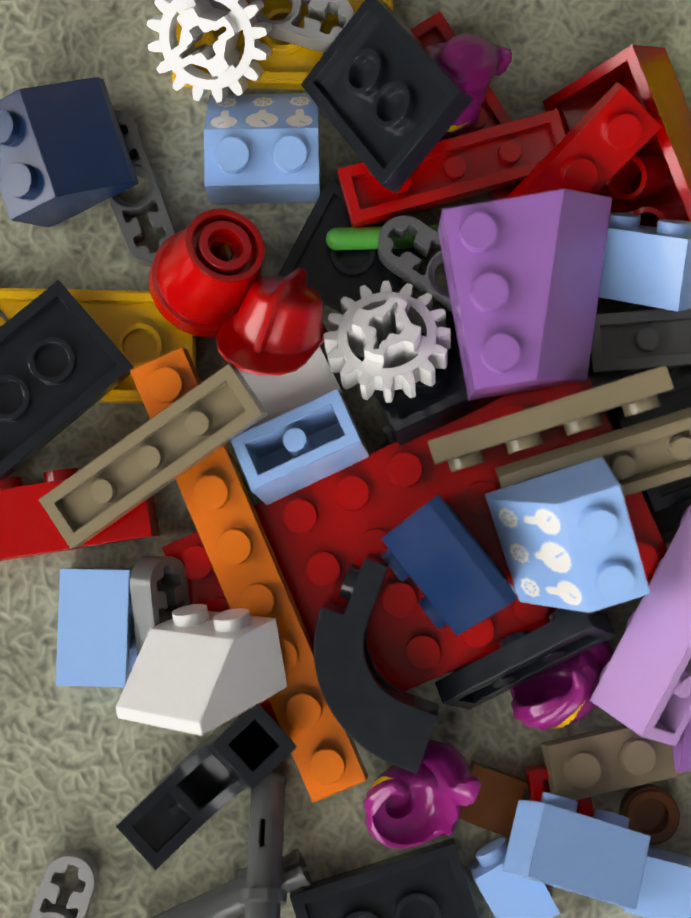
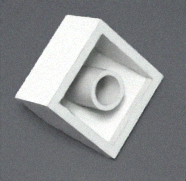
[116,604,287,735]

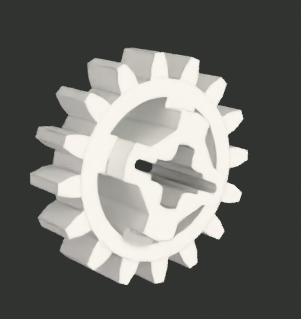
[147,0,272,103]
[324,281,451,403]

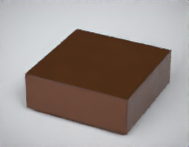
[459,760,528,837]

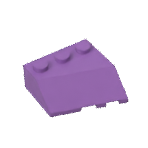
[438,189,612,401]

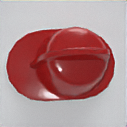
[216,267,328,376]

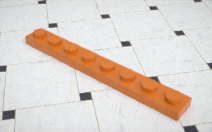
[130,347,368,803]

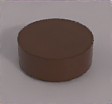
[619,784,680,845]

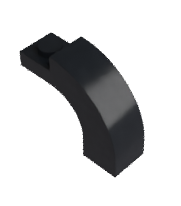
[314,554,439,774]
[116,704,297,871]

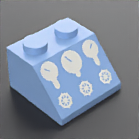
[204,93,320,204]
[485,456,650,613]

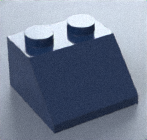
[0,77,139,227]
[381,492,518,636]

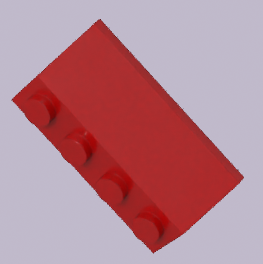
[542,44,691,303]

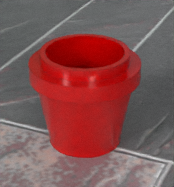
[148,209,265,338]

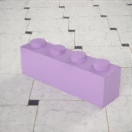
[590,505,691,747]

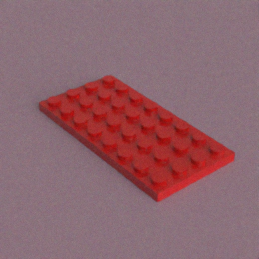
[162,375,667,728]

